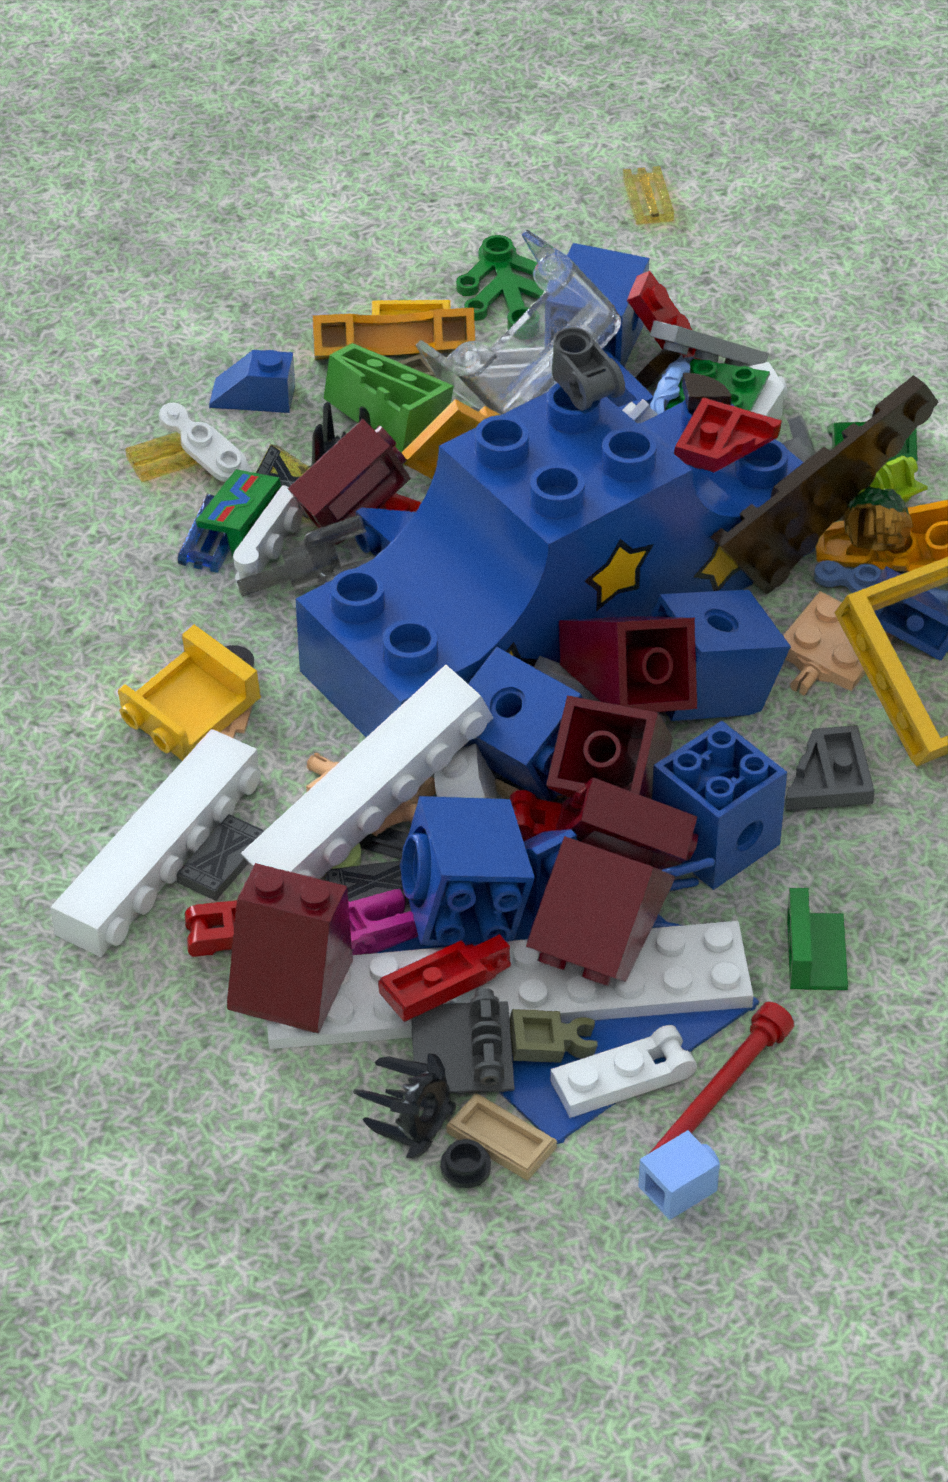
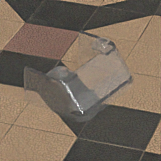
[415,230,621,415]

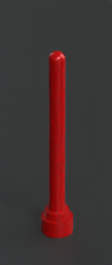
[648,1001,795,1154]

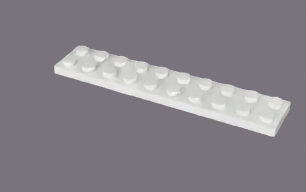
[267,921,753,1049]

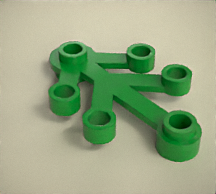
[456,235,556,340]

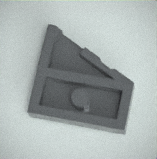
[785,725,875,811]

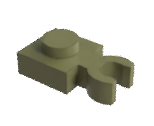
[509,1009,598,1063]

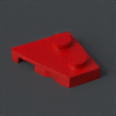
[674,398,782,472]

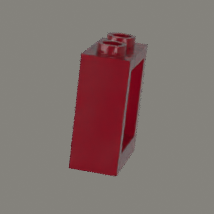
[287,419,411,545]
[555,778,698,870]

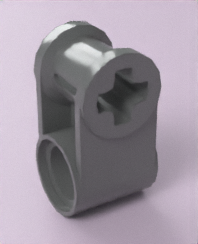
[552,327,625,411]

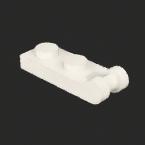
[233,485,302,592]
[551,1025,697,1118]

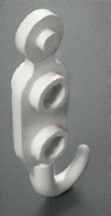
[159,402,252,482]

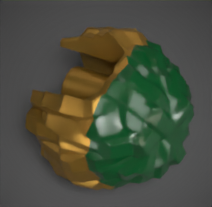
[843,486,913,551]

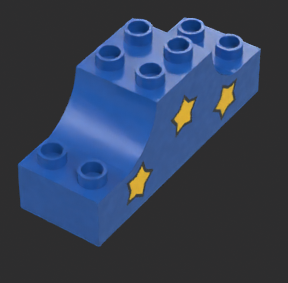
[295,383,815,737]

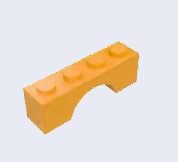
[312,308,476,360]

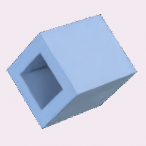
[638,1130,720,1220]

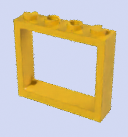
[834,557,948,767]

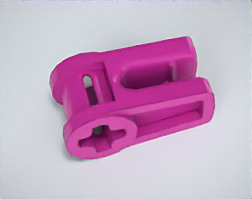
[348,889,418,955]

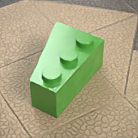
[323,343,454,452]

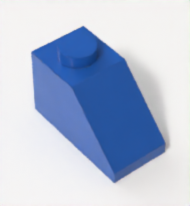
[209,350,295,413]
[874,566,948,661]

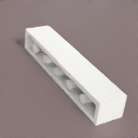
[241,665,493,879]
[51,729,261,957]

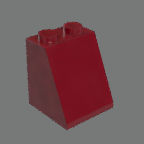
[559,616,697,712]
[546,695,673,799]
[526,836,675,986]
[227,863,353,1034]

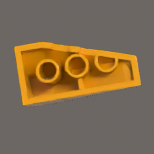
[816,500,948,571]

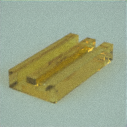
[623,166,674,225]
[125,432,199,482]

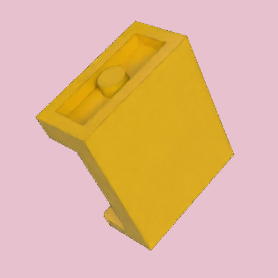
[118,624,261,761]

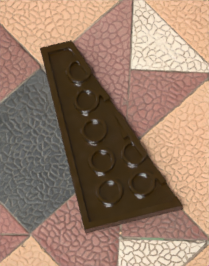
[710,375,939,594]

